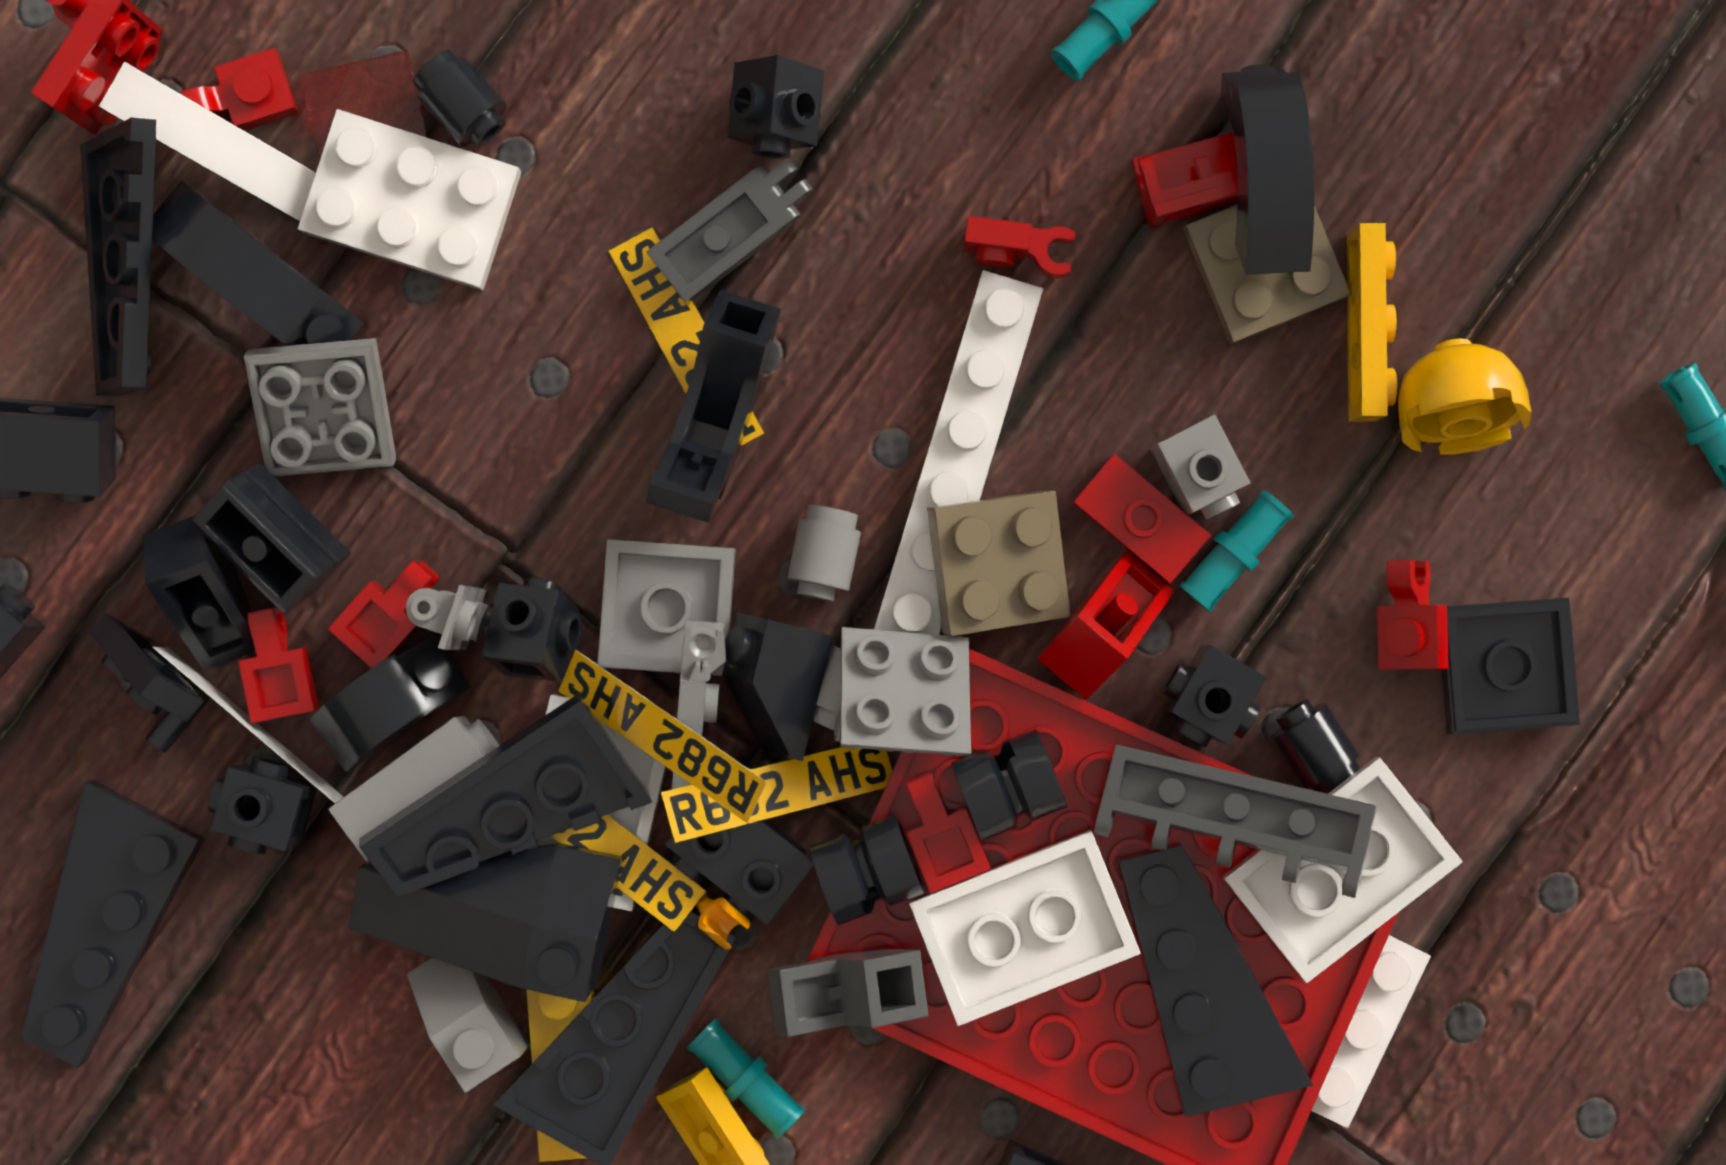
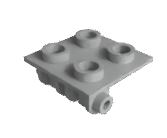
[834,627,971,756]

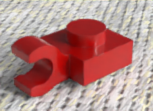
[179,48,299,131]
[962,216,1075,279]
[328,560,441,669]
[1377,560,1449,670]
[238,607,319,723]
[906,770,991,894]

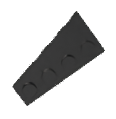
[80,117,156,396]
[359,693,652,898]
[21,780,205,1068]
[1118,844,1313,1117]
[494,911,737,1165]

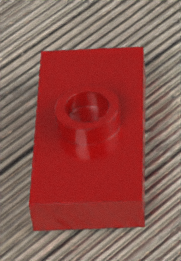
[1072,453,1212,584]

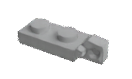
[672,620,726,789]

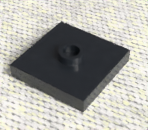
[1442,597,1580,734]

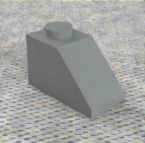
[407,958,530,1093]

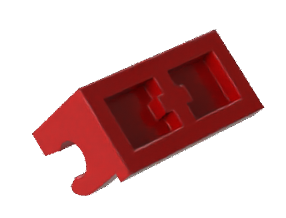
[1130,132,1238,228]

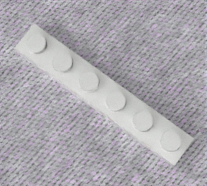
[874,270,1044,635]

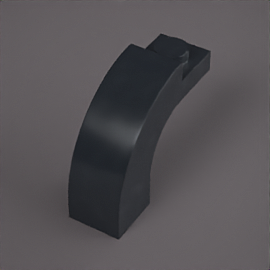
[1221,64,1314,275]
[152,179,364,346]
[646,290,781,522]

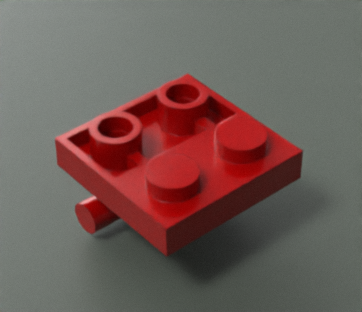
[31,0,163,136]

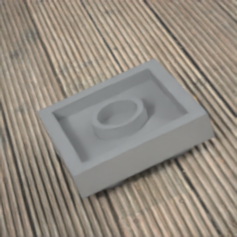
[598,539,736,676]

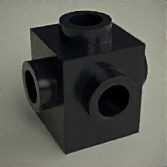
[727,55,824,159]
[481,578,582,682]
[1162,645,1267,748]
[208,757,317,854]

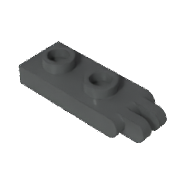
[647,159,814,305]

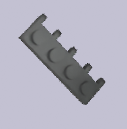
[1094,744,1376,898]

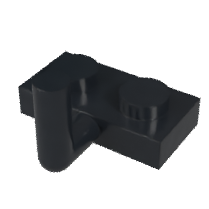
[89,613,210,753]

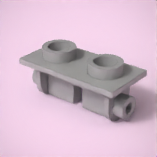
[406,585,489,650]

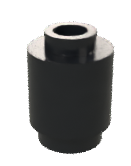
[413,50,507,147]
[1271,699,1361,794]

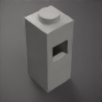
[328,715,499,862]

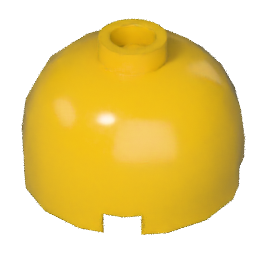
[1398,338,1532,455]

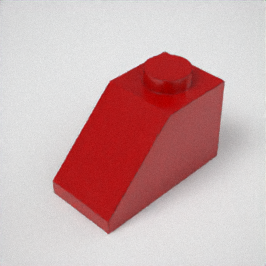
[1037,550,1175,700]

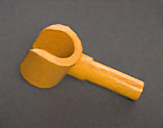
[695,893,751,950]

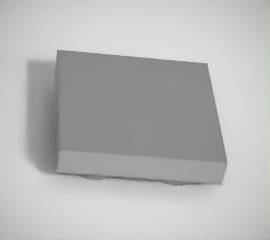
[244,338,396,476]

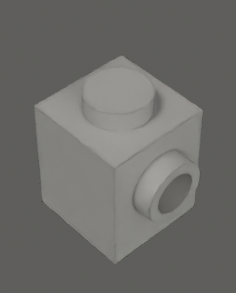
[1150,415,1251,520]

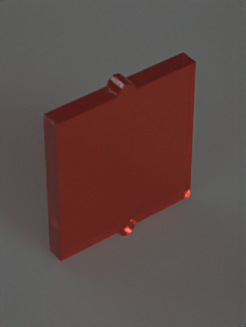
[300,50,428,162]

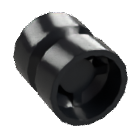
[951,729,1067,841]
[809,814,925,925]

